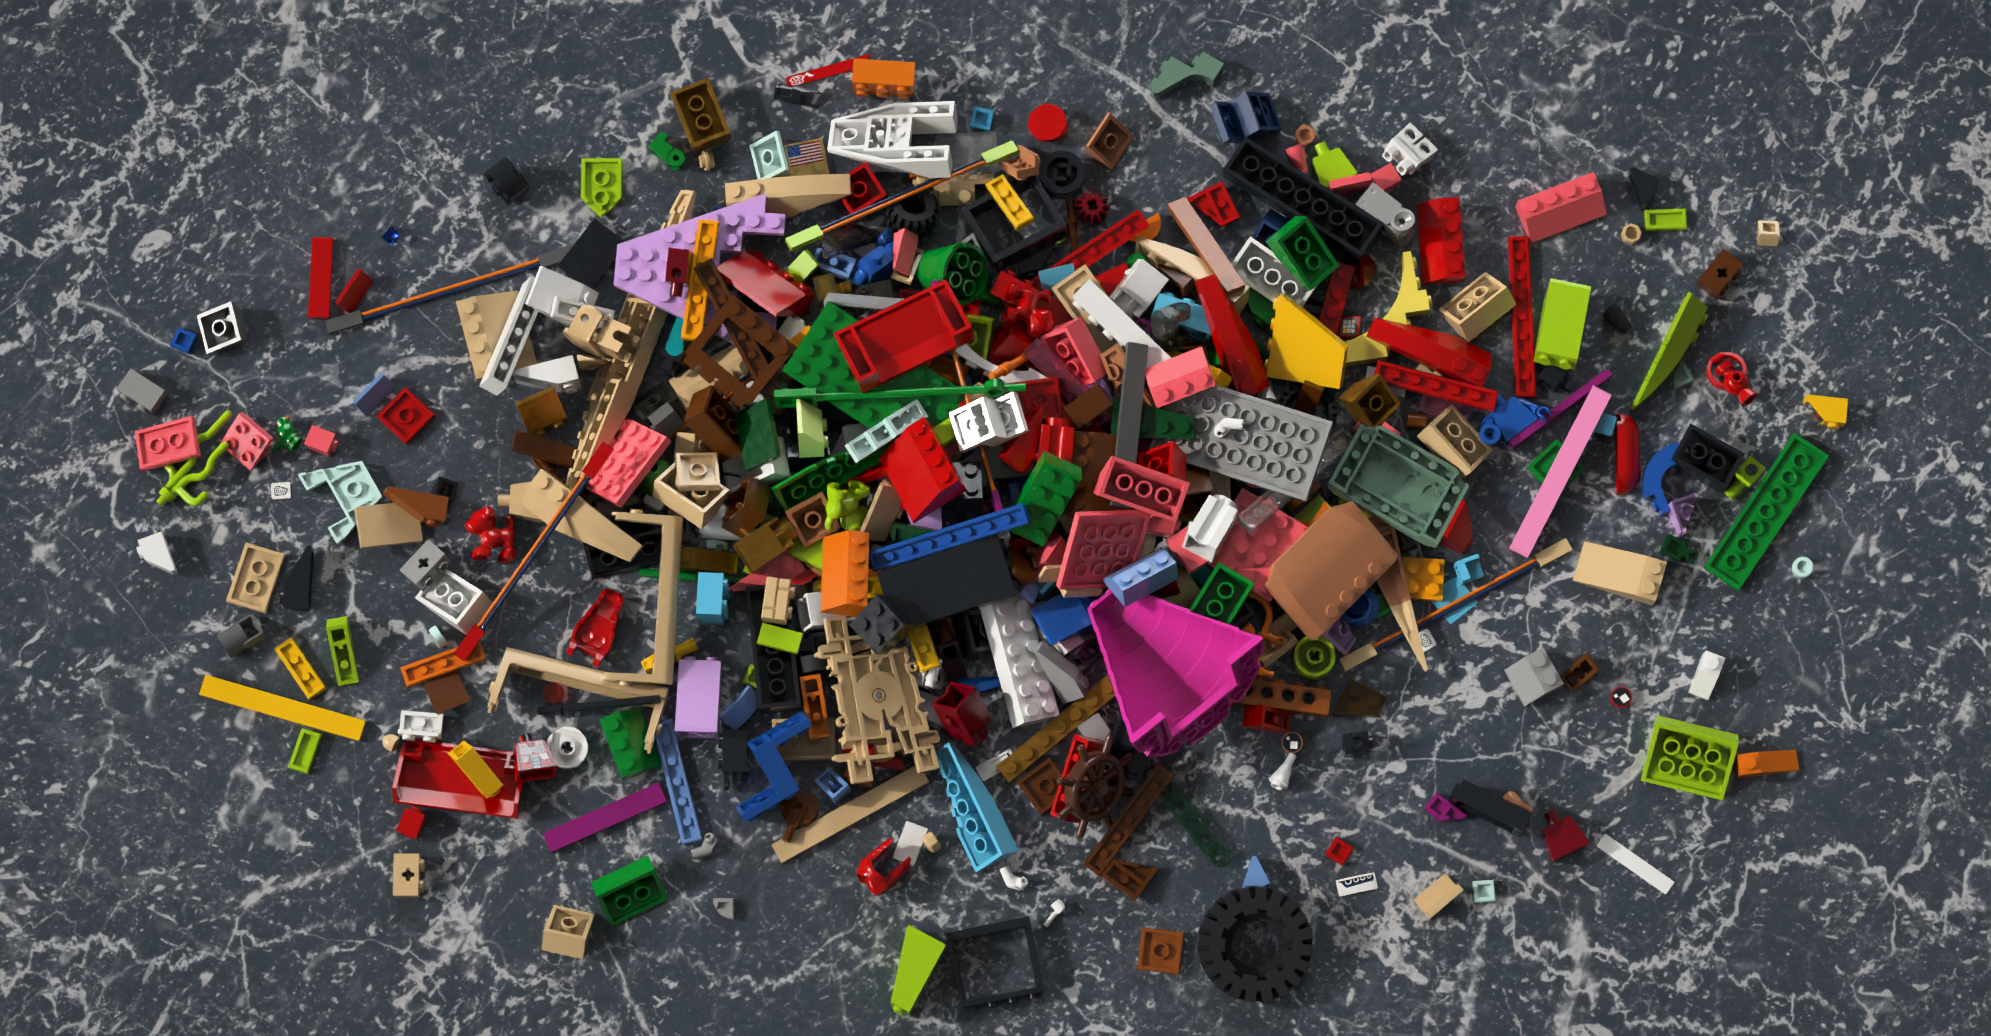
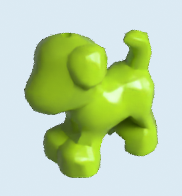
[825,480,870,531]

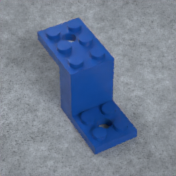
[735,711,812,822]

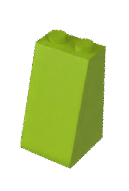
[1533,278,1591,370]
[891,925,946,1017]

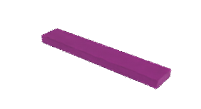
[1508,369,1612,451]
[542,782,667,853]

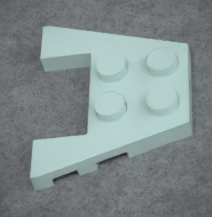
[298,461,383,545]

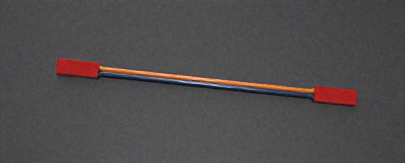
[454,441,615,662]

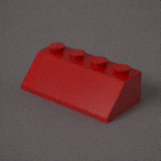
[1416,197,1465,285]

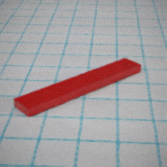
[1374,360,1499,412]

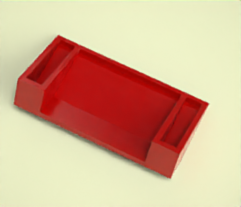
[833,280,975,393]

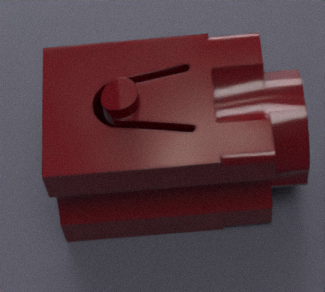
[932,682,994,746]

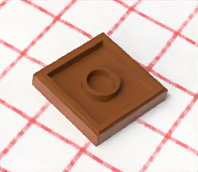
[1137,927,1184,975]

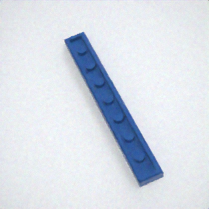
[869,502,1031,572]

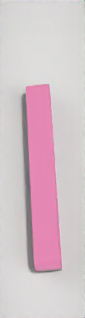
[1509,385,1612,558]

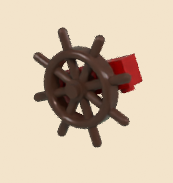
[1050,734,1134,839]

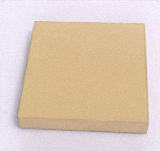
[675,452,721,491]

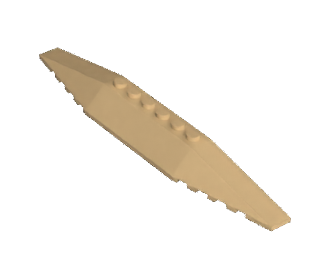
[565,190,697,495]

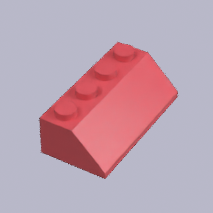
[1515,172,1607,244]
[1093,456,1190,522]

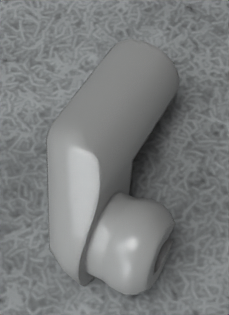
[691,833,717,860]

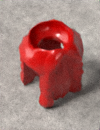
[856,838,911,897]

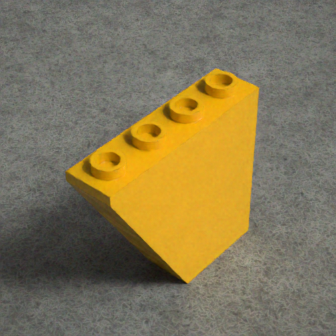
[1264,293,1349,389]

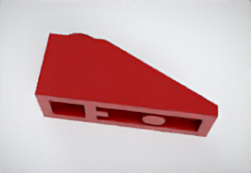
[997,407,1044,472]

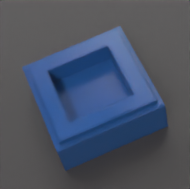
[170,327,198,355]

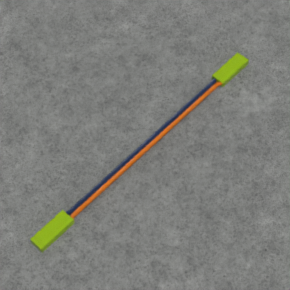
[785,140,1019,252]

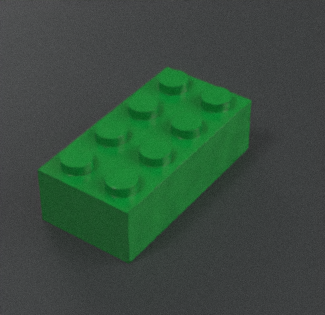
[1008,451,1082,546]

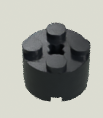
[482,157,530,206]

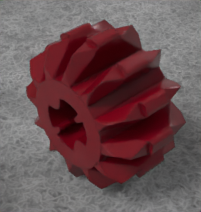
[1075,190,1110,225]

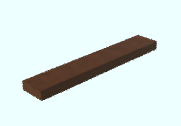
[1083,763,1175,877]

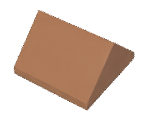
[1085,113,1134,169]
[785,491,841,548]

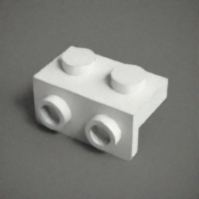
[398,710,444,743]

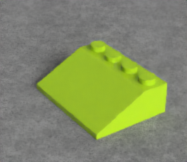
[1641,715,1739,800]

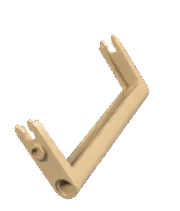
[600,509,684,686]
[488,647,669,754]

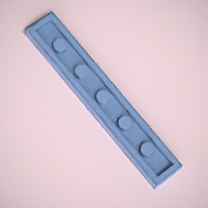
[655,719,703,846]

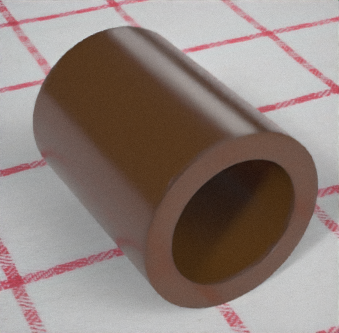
[1406,413,1427,429]

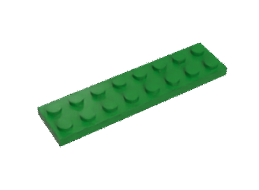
[1703,433,1829,591]

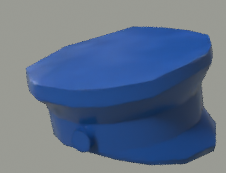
[1340,588,1379,626]

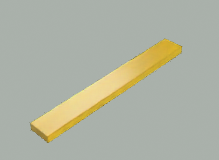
[199,675,366,742]

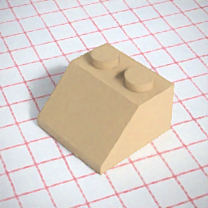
[541,905,595,959]

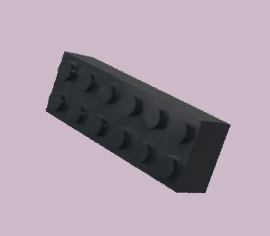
[745,585,801,715]

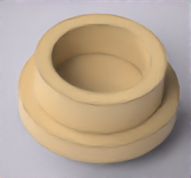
[699,150,715,171]

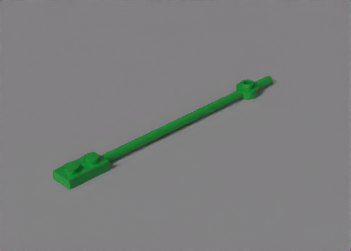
[774,378,1026,408]

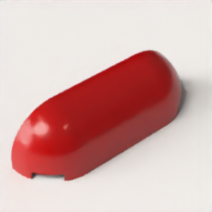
[1614,413,1641,495]

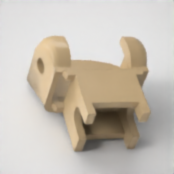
[563,305,642,364]

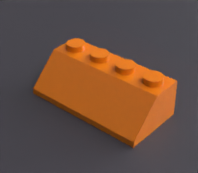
[820,530,869,617]

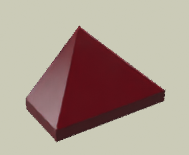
[1345,253,1376,290]

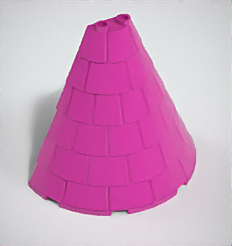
[1087,589,1264,757]

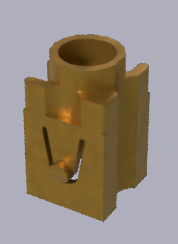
[733,516,798,573]

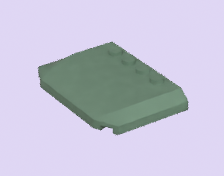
[1327,424,1469,548]

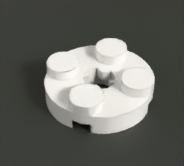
[546,727,589,769]

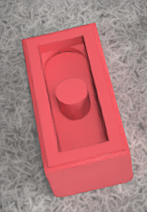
[893,228,918,276]

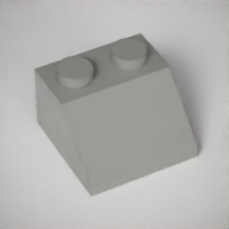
[1504,647,1564,707]

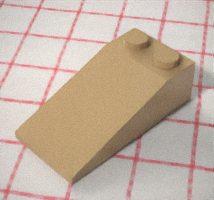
[1572,541,1667,605]

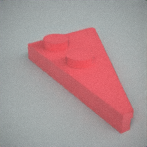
[730,548,813,592]

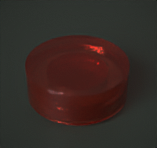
[543,683,564,704]

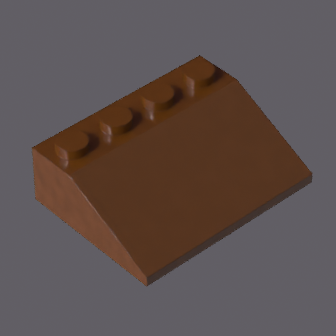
[1068,431,1139,519]

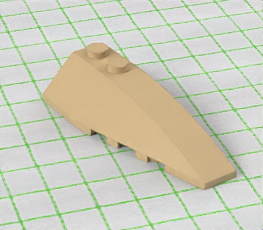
[725,174,852,218]
[1135,237,1250,316]
[522,469,643,562]

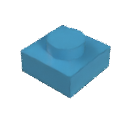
[970,107,994,132]

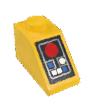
[1803,394,1848,430]

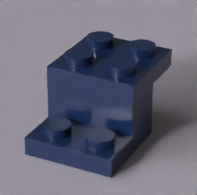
[1209,92,1282,143]

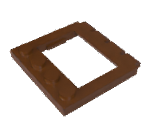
[683,294,797,409]

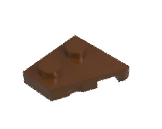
[1100,859,1159,902]

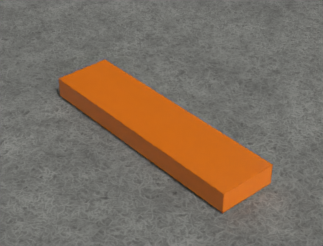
[400,641,487,688]

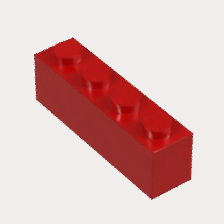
[989,269,1071,327]

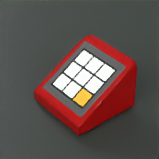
[1338,316,1361,339]

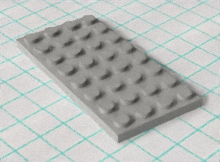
[1149,385,1334,502]

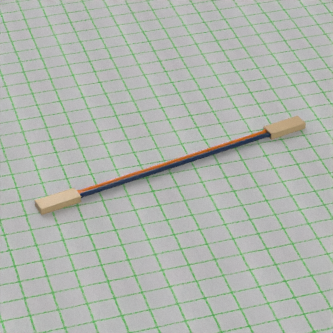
[1339,538,1573,672]

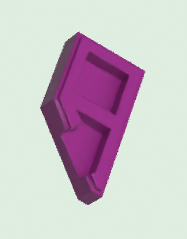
[1424,792,1468,822]

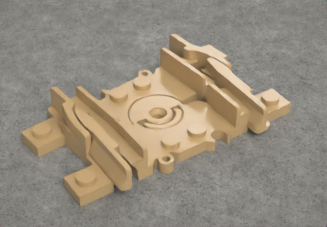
[814,616,940,784]

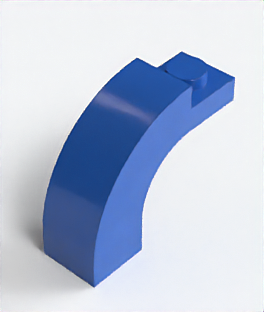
[1641,442,1679,517]

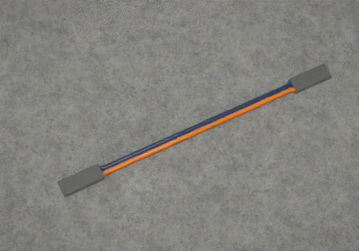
[325,245,572,335]

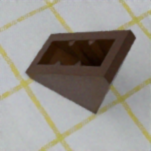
[1560,653,1601,693]

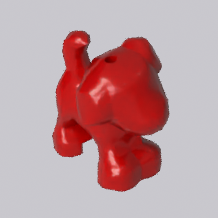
[1001,283,1054,338]
[465,506,516,563]

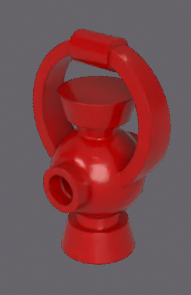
[1706,352,1758,407]

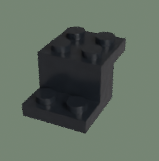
[941,461,984,528]

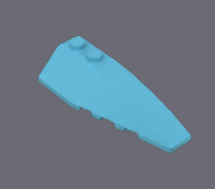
[935,742,1019,873]

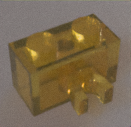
[813,273,852,311]

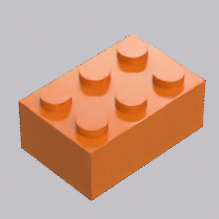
[852,59,916,100]

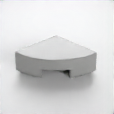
[713,898,734,920]

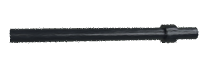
[537,695,661,716]

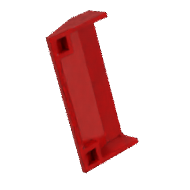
[392,739,525,819]

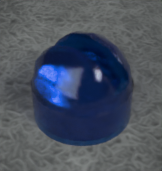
[381,226,399,244]

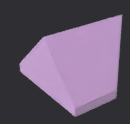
[1668,493,1698,537]
[1321,618,1357,656]

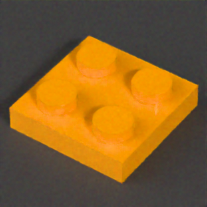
[1402,557,1445,602]

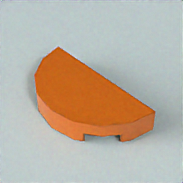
[1128,213,1161,243]

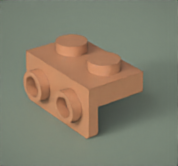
[998,145,1041,180]

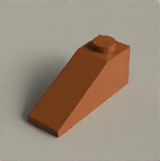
[383,486,449,527]

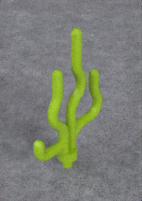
[156,410,232,506]

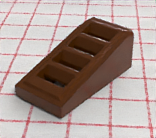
[1157,264,1195,299]

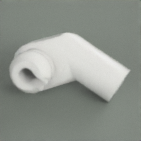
[1214,418,1244,438]
[1000,865,1028,891]

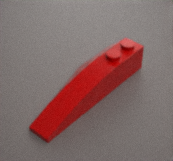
[1195,274,1270,396]
[1366,318,1491,387]

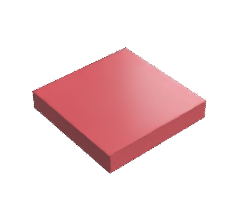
[1328,172,1371,197]
[1165,526,1225,574]

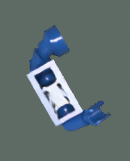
[838,228,894,293]
[1479,393,1552,446]

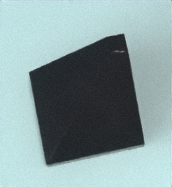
[430,477,458,503]

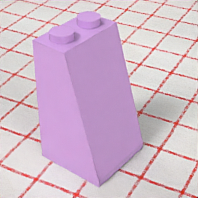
[675,656,722,739]

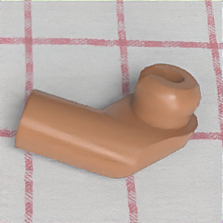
[1503,791,1532,812]

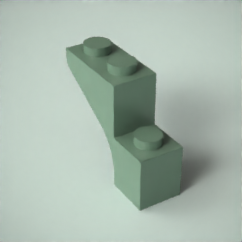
[1149,52,1224,98]

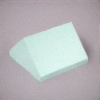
[749,131,790,179]

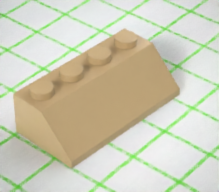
[668,344,753,412]

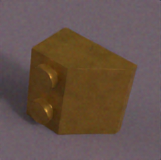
[1339,374,1401,427]

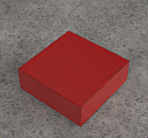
[1325,837,1354,866]

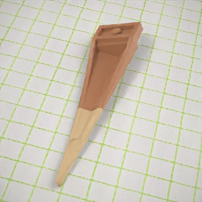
[1365,514,1428,672]

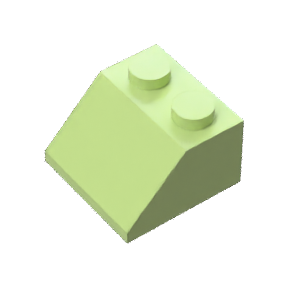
[796,399,828,458]

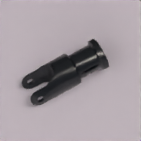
[774,81,822,108]

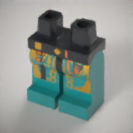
[661,317,691,378]

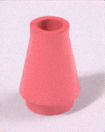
[1285,144,1309,173]

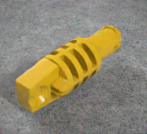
[641,637,699,674]

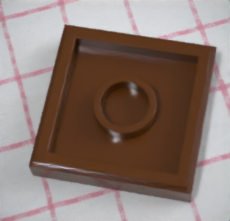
[1016,757,1062,816]

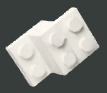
[949,392,1029,453]

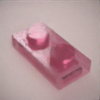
[1418,394,1463,417]

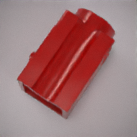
[1033,418,1075,464]

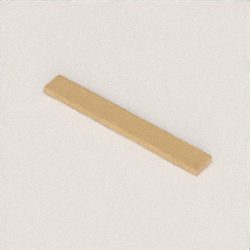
[772,765,929,864]

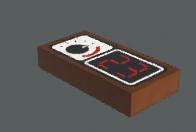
[1285,480,1322,516]

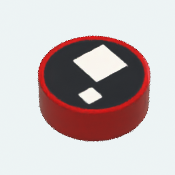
[1610,687,1632,709]

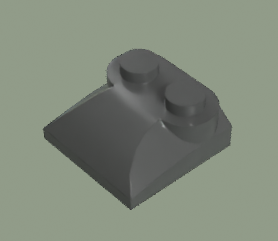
[197,301,247,354]

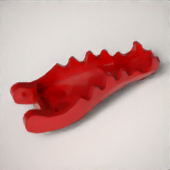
[566,589,624,667]

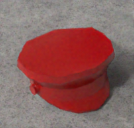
[1028,104,1069,143]

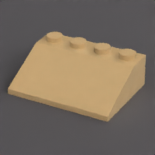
[456,290,537,385]

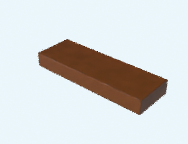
[511,430,576,468]

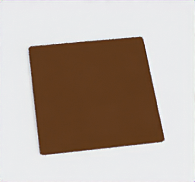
[423,671,471,714]

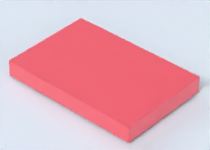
[135,416,201,472]

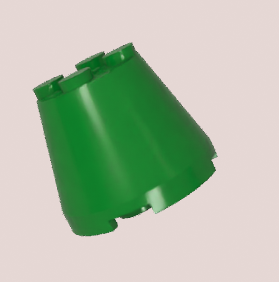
[915,243,989,305]

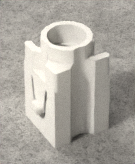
[1109,259,1169,319]
[1182,494,1239,563]
[796,592,856,633]

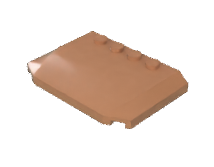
[1264,501,1398,640]

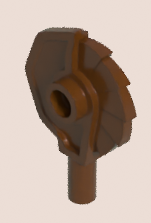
[780,790,819,843]

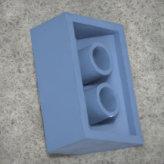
[1102,550,1178,607]

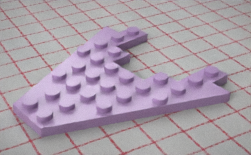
[614,194,786,345]

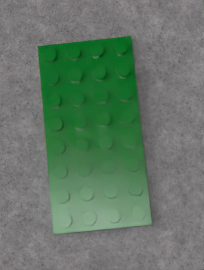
[782,301,964,444]

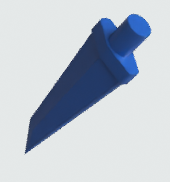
[956,677,1001,693]

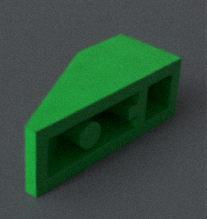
[1246,285,1276,329]

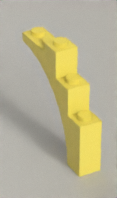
[1345,251,1432,367]

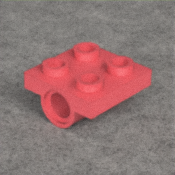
[220,412,274,470]

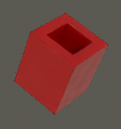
[396,806,427,841]

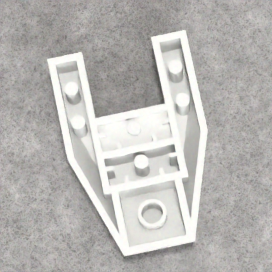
[827,101,958,178]

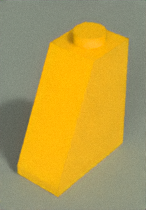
[448,741,503,798]

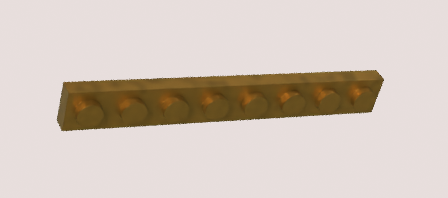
[996,675,1116,783]

